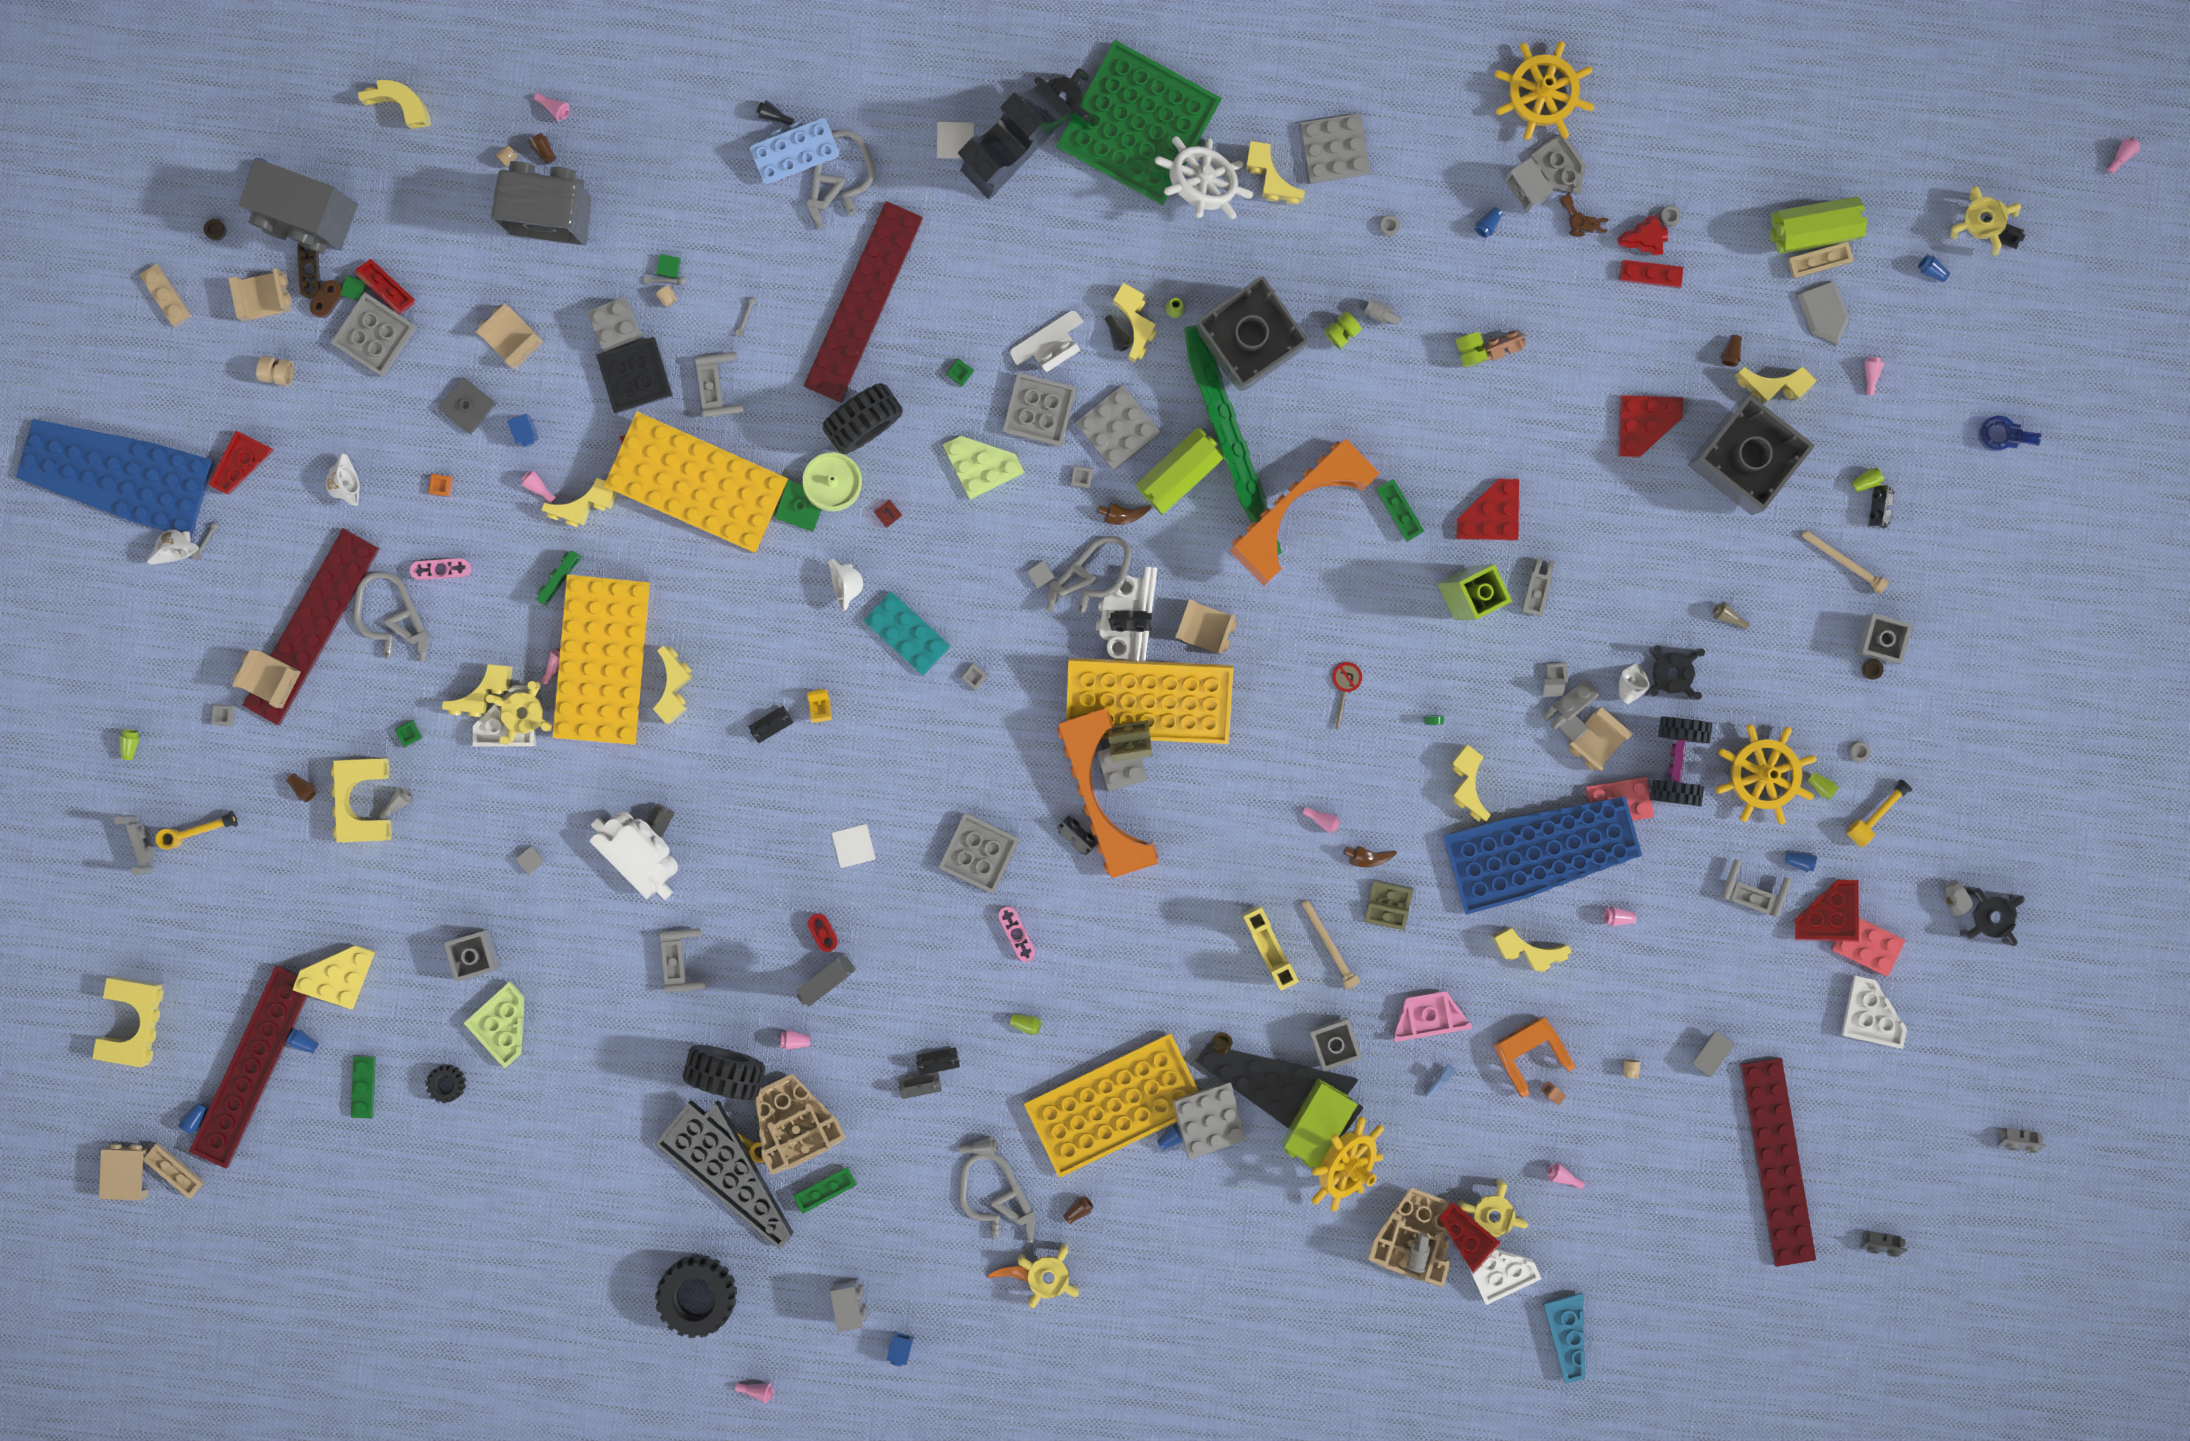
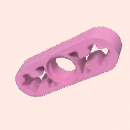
[410,558,471,580]
[999,906,1035,962]

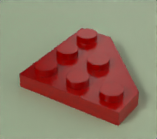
[1618,395,1683,458]
[1456,479,1519,541]
[1795,880,1859,942]

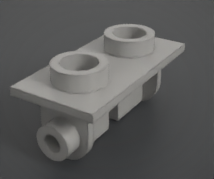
[1997,1128,2046,1153]

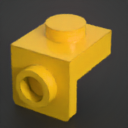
[807,689,832,723]

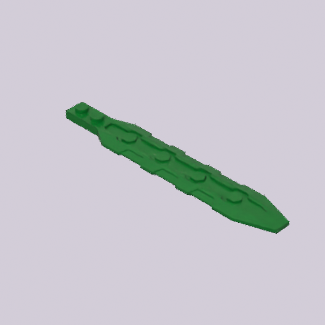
[1184,325,1282,555]

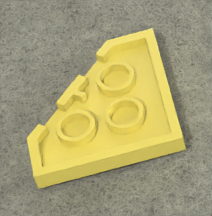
[293,945,375,1010]

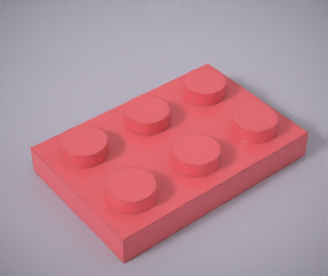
[1585,777,1654,821]
[1831,918,1905,977]

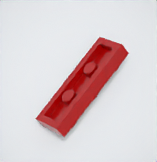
[355,259,415,315]
[1619,260,1684,288]

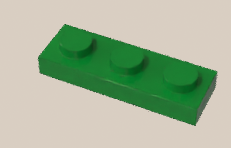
[1375,479,1425,542]
[536,550,582,606]
[351,1056,376,1119]
[793,1166,857,1214]

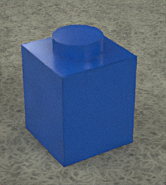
[507,414,539,447]
[887,1332,914,1366]

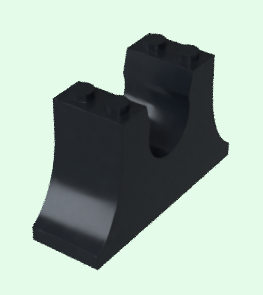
[958,81,1074,199]

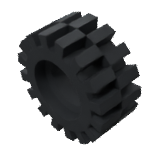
[426,1064,466,1103]

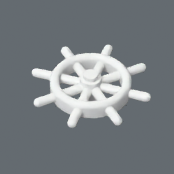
[1155,136,1253,219]

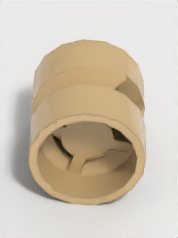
[256,355,294,387]

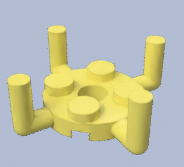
[1950,186,2021,256]
[486,681,554,745]
[1458,1179,1528,1237]
[1018,1243,1079,1308]

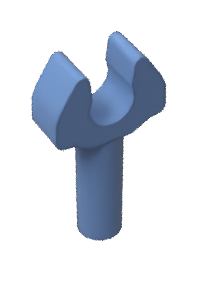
[1424,1064,1455,1097]

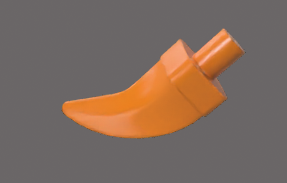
[987,1266,1029,1282]

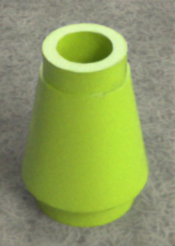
[1165,298,1185,318]
[1851,467,1885,492]
[119,729,140,760]
[1807,772,1839,800]
[1010,1014,1042,1036]

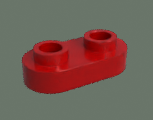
[808,913,838,952]

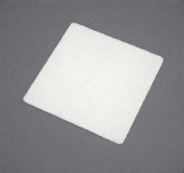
[937,122,974,159]
[832,824,876,868]

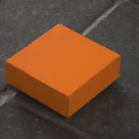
[428,474,453,497]

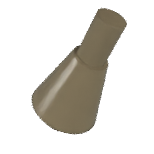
[1713,601,1749,630]

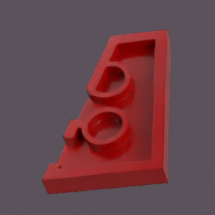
[208,431,275,495]
[1439,1202,1500,1274]

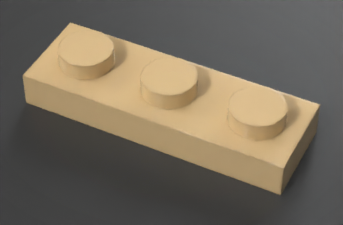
[1788,242,1854,279]
[139,264,192,327]
[143,1143,205,1199]

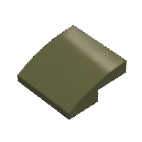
[1108,720,1152,762]
[1364,879,1414,931]

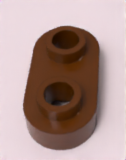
[310,280,343,318]

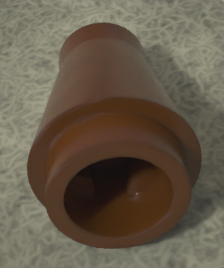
[528,133,557,165]
[1721,335,1742,367]
[286,773,317,803]
[1063,1195,1094,1224]

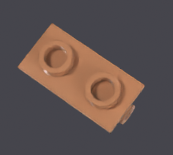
[1482,330,1526,361]

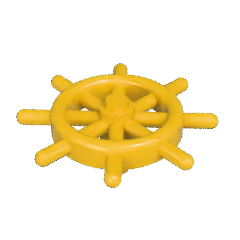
[1494,41,1594,140]
[1715,724,1816,825]
[1311,1116,1384,1212]

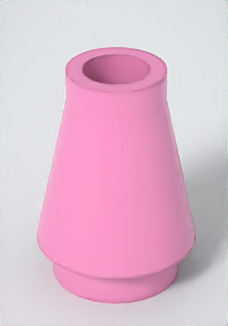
[1604,906,1636,926]
[780,1030,810,1050]

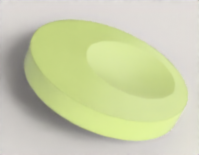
[803,452,862,512]

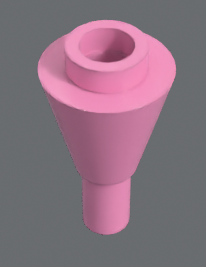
[534,93,570,121]
[2107,137,2141,174]
[1864,357,1885,395]
[521,471,556,503]
[541,648,560,685]
[1302,807,1340,834]
[1547,1162,1584,1189]
[735,1383,774,1404]

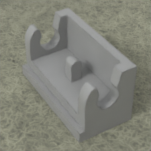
[1692,1031,1735,1077]

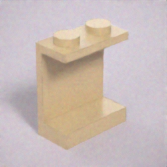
[228,268,292,322]
[476,304,543,370]
[1175,599,1238,655]
[232,649,301,708]
[1566,707,1633,772]
[99,1143,150,1201]

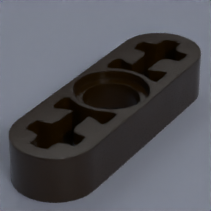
[297,243,321,299]

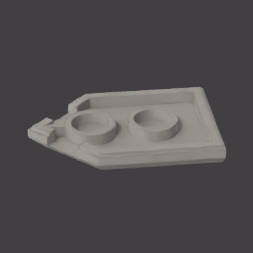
[1529,134,1586,194]
[1797,281,1850,345]

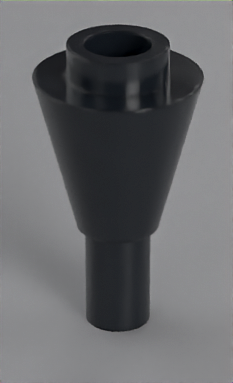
[756,100,794,125]
[1104,315,1132,352]

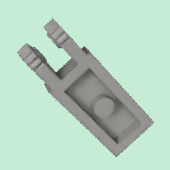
[1521,557,1554,617]
[1543,679,1599,729]

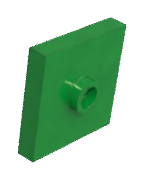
[775,480,822,532]

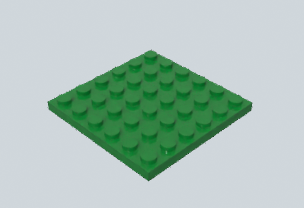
[1056,40,1222,206]

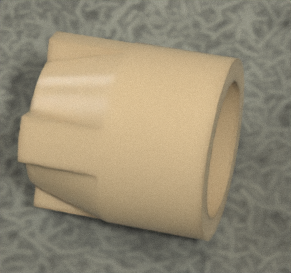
[496,145,518,168]
[656,285,677,307]
[1623,1059,1640,1079]

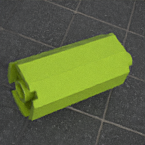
[1769,196,1867,254]
[1135,427,1224,516]

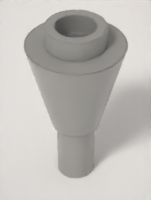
[379,788,412,820]
[960,1136,998,1156]

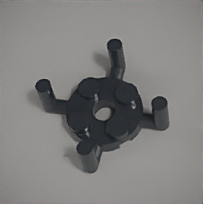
[1034,68,1095,124]
[1646,645,1705,700]
[1960,887,2025,946]

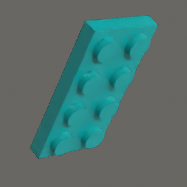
[863,591,951,676]

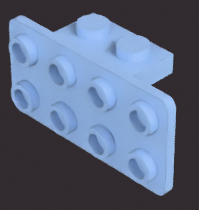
[750,118,839,184]

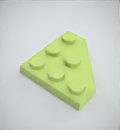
[943,436,1025,500]
[464,981,525,1069]

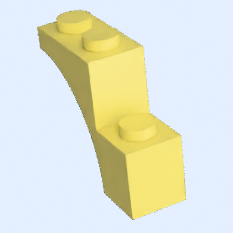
[1246,141,1305,205]
[1113,283,1157,363]
[1734,366,1817,404]
[542,478,618,527]
[653,645,693,724]
[442,664,513,717]
[1450,745,1491,822]
[1492,927,1572,972]

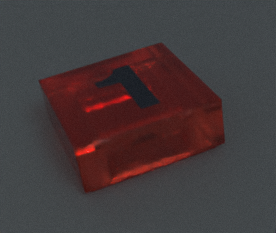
[874,499,903,528]

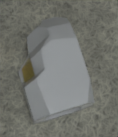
[1944,880,1974,917]

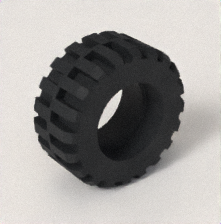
[822,383,903,454]
[682,1045,766,1100]
[655,1255,737,1338]

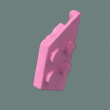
[1393,991,1472,1042]

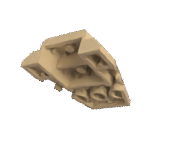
[756,1074,846,1175]
[1367,1188,1449,1287]

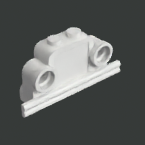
[1096,566,1157,661]
[589,811,678,900]

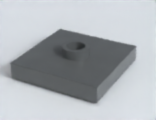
[438,377,497,435]

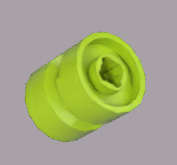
[1323,311,1362,350]
[1455,332,1489,368]

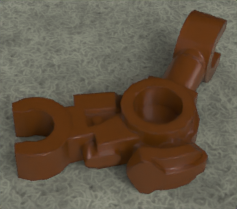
[1559,193,1608,238]

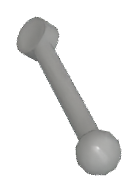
[644,276,686,285]
[735,297,756,337]
[192,522,219,560]

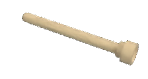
[1802,531,1889,594]
[1302,900,1361,990]

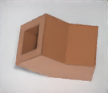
[1540,1081,1566,1106]

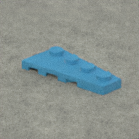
[1543,1292,1585,1384]

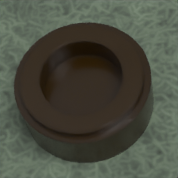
[204,219,226,241]
[1861,659,1884,680]
[1211,1032,1233,1054]

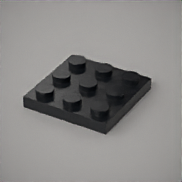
[596,337,673,414]

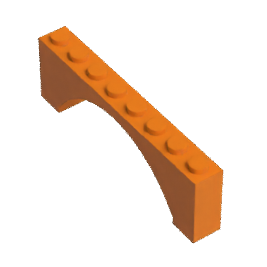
[1230,439,1380,586]
[1057,706,1160,878]

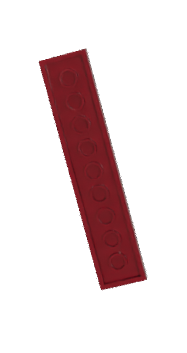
[803,201,923,403]
[242,528,380,725]
[189,965,309,1169]
[1740,1057,1816,1267]

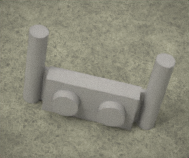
[695,352,744,418]
[114,815,154,875]
[1721,859,1792,918]
[659,928,707,993]

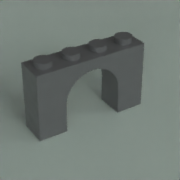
[796,953,856,1007]

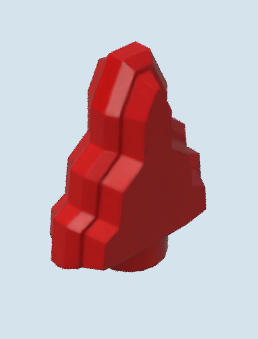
[1617,214,1668,256]

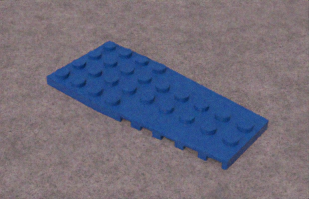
[16,419,214,538]
[1443,797,1642,915]

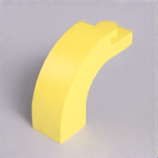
[358,80,431,129]

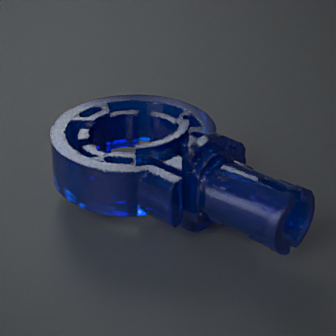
[1979,415,2041,451]

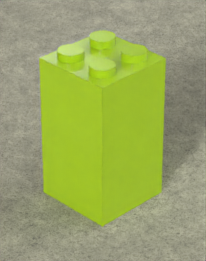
[1437,564,1512,620]
[1281,1078,1358,1169]

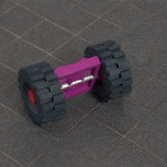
[1650,716,1713,807]

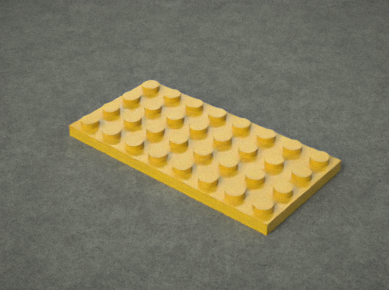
[604,411,788,553]
[553,575,650,745]
[1066,658,1234,744]
[1024,1033,1199,1178]

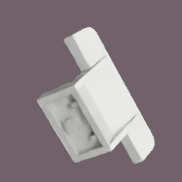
[1011,311,1084,372]

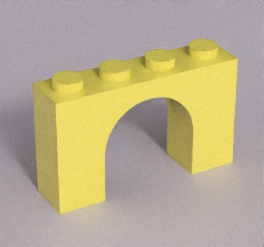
[331,759,391,843]
[1241,905,1299,991]
[92,976,164,1067]

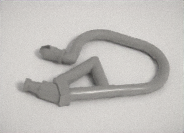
[807,130,875,230]
[1046,536,1131,614]
[353,571,430,662]
[959,1154,1036,1243]

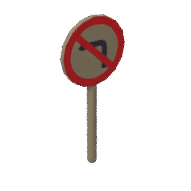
[1332,662,1362,730]

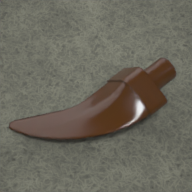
[1097,503,1151,525]
[1343,845,1397,868]

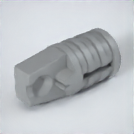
[1363,297,1401,325]
[1406,1233,1430,1273]

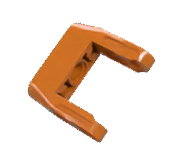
[1493,1016,1576,1098]

